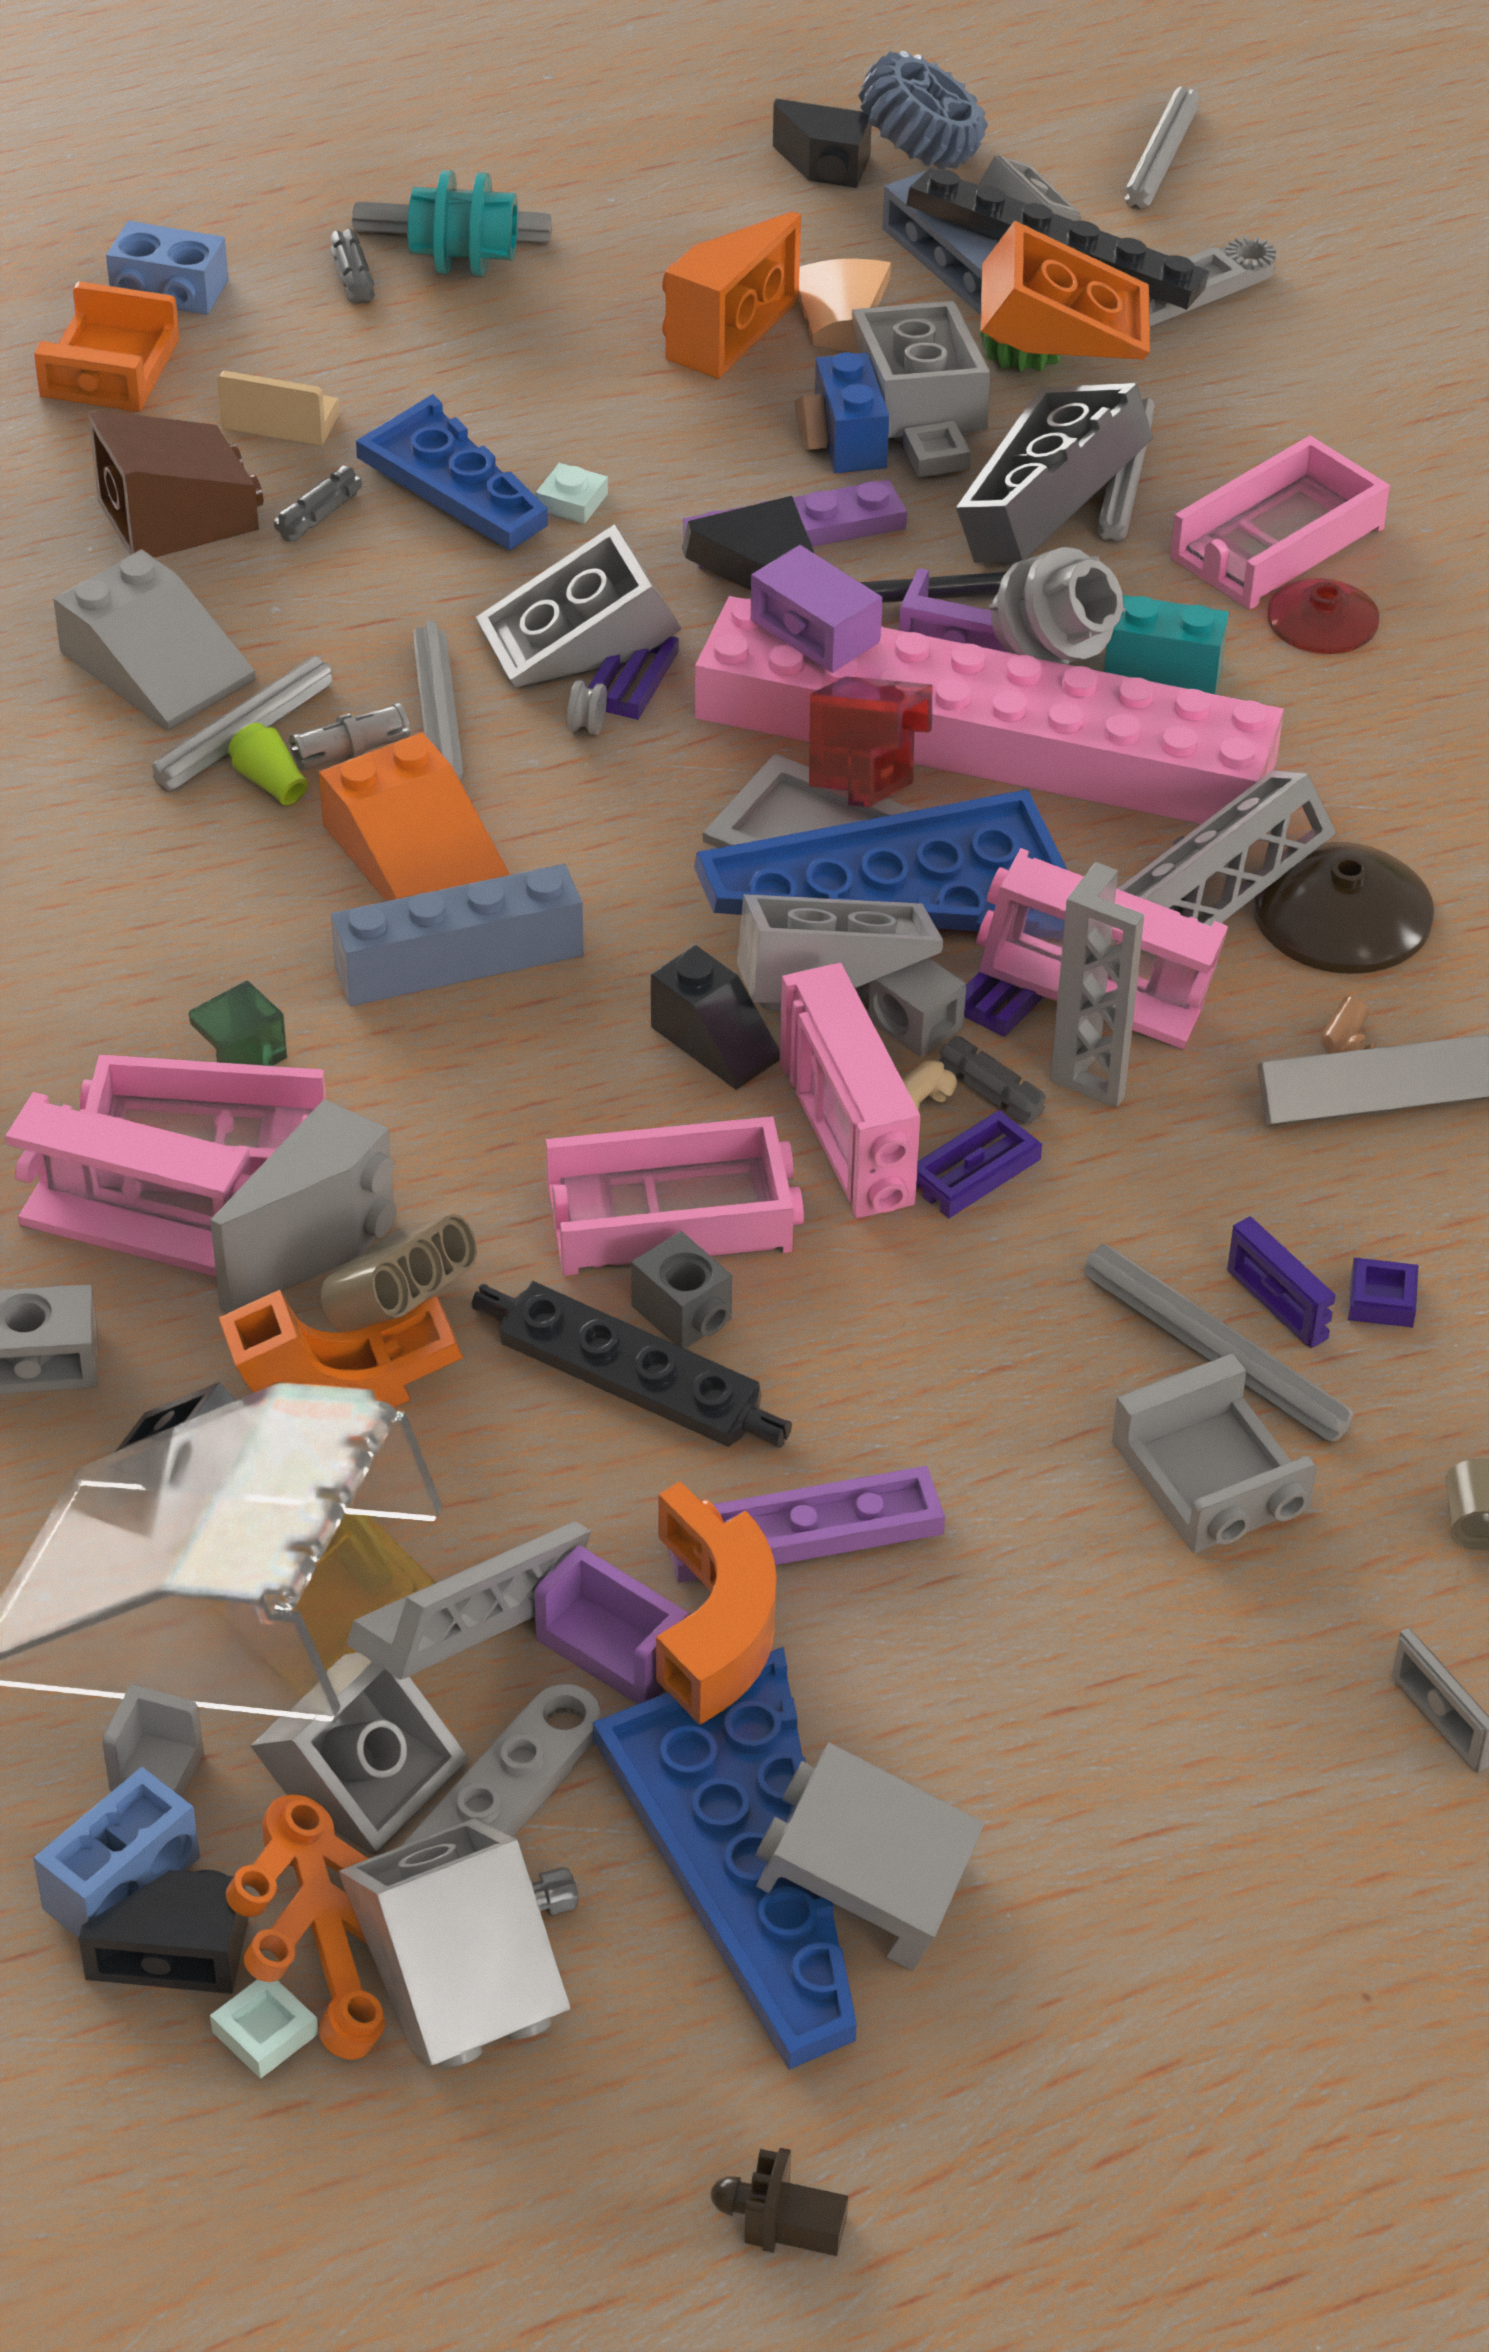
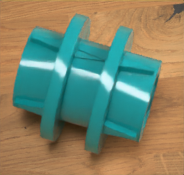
[407,170,518,277]

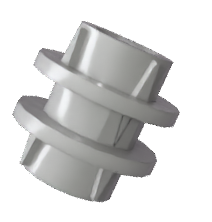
[989,546,1125,664]

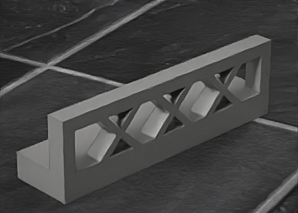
[1118,770,1336,961]
[1050,862,1145,1108]
[347,1521,591,1680]

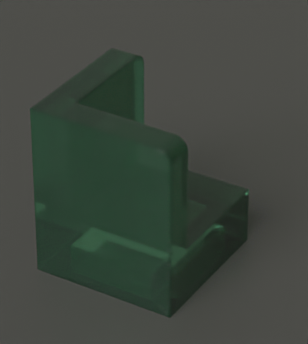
[189,980,287,1066]

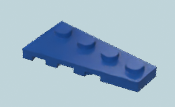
[356,394,548,551]

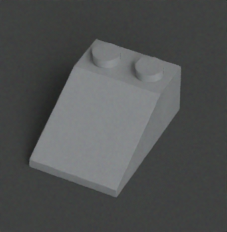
[852,301,990,441]
[476,524,682,688]
[53,549,256,731]
[737,894,943,1011]
[210,1099,397,1313]

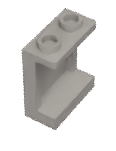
[1112,1353,1317,1553]
[755,1742,985,1971]

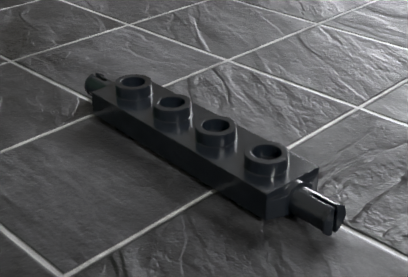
[472,1281,792,1448]

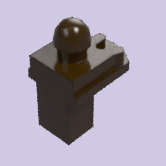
[711,2148,849,2256]

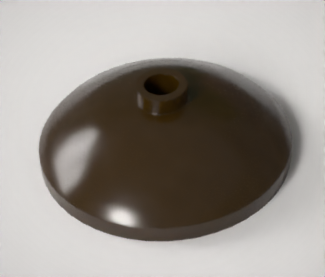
[1254,842,1434,974]

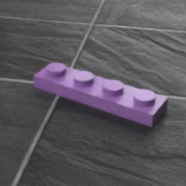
[683,479,907,568]
[667,1466,945,1583]

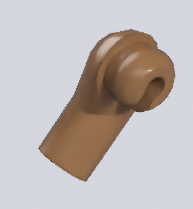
[1321,996,1377,1054]

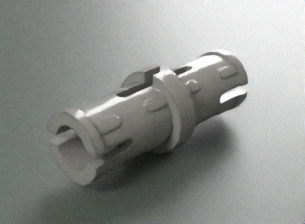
[289,703,411,771]

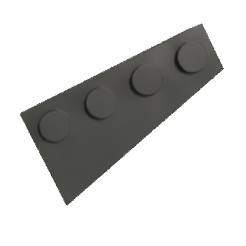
[956,383,1153,565]

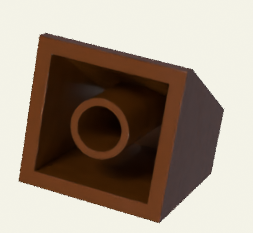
[88,410,264,558]

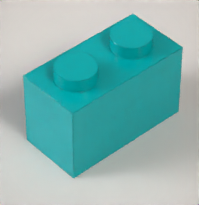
[1104,595,1229,695]

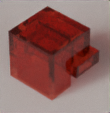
[809,676,933,808]

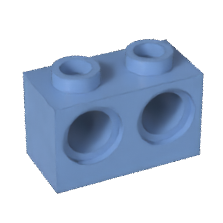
[106,221,229,315]
[33,1767,200,1938]

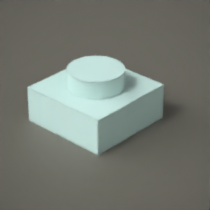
[535,463,608,524]
[210,1979,318,2079]

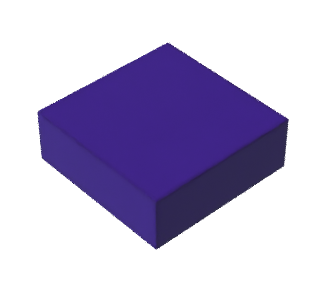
[1348,1257,1419,1328]

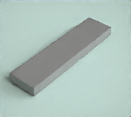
[1257,1034,1489,1126]

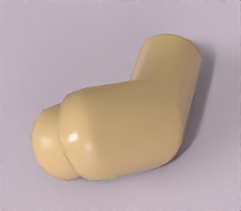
[902,1060,957,1112]

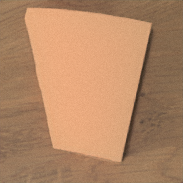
[799,259,891,354]

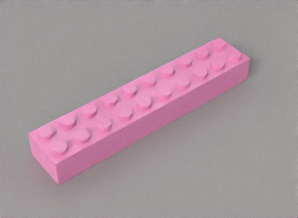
[695,596,1284,824]

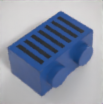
[815,352,889,473]

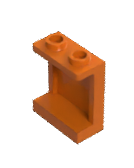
[34,282,180,412]

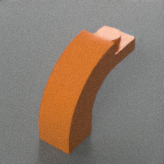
[218,1290,464,1419]
[656,1481,777,1725]

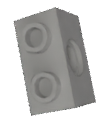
[0,1284,98,1394]

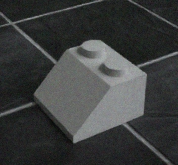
[250,1652,469,1853]

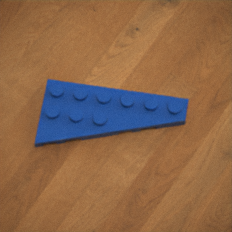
[694,789,1067,937]
[593,1646,857,2070]

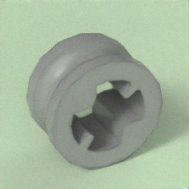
[567,680,607,736]

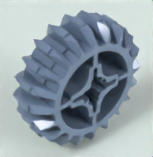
[858,51,988,169]

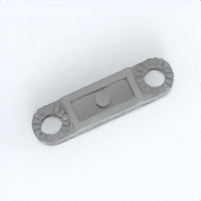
[1149,236,1276,326]
[402,1684,600,1846]

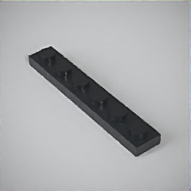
[906,168,1210,310]

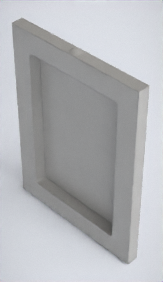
[703,753,915,848]

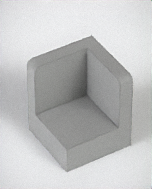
[102,1684,204,1797]

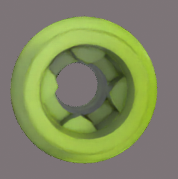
[228,722,309,806]

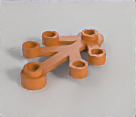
[226,1794,385,2060]

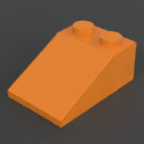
[662,211,801,379]
[981,221,1150,360]
[319,732,510,901]

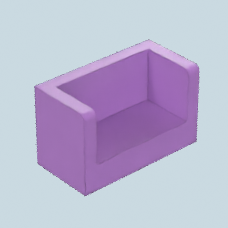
[750,545,882,673]
[899,568,1010,653]
[535,1545,689,1704]

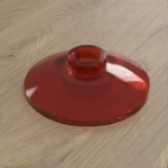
[1268,578,1379,654]

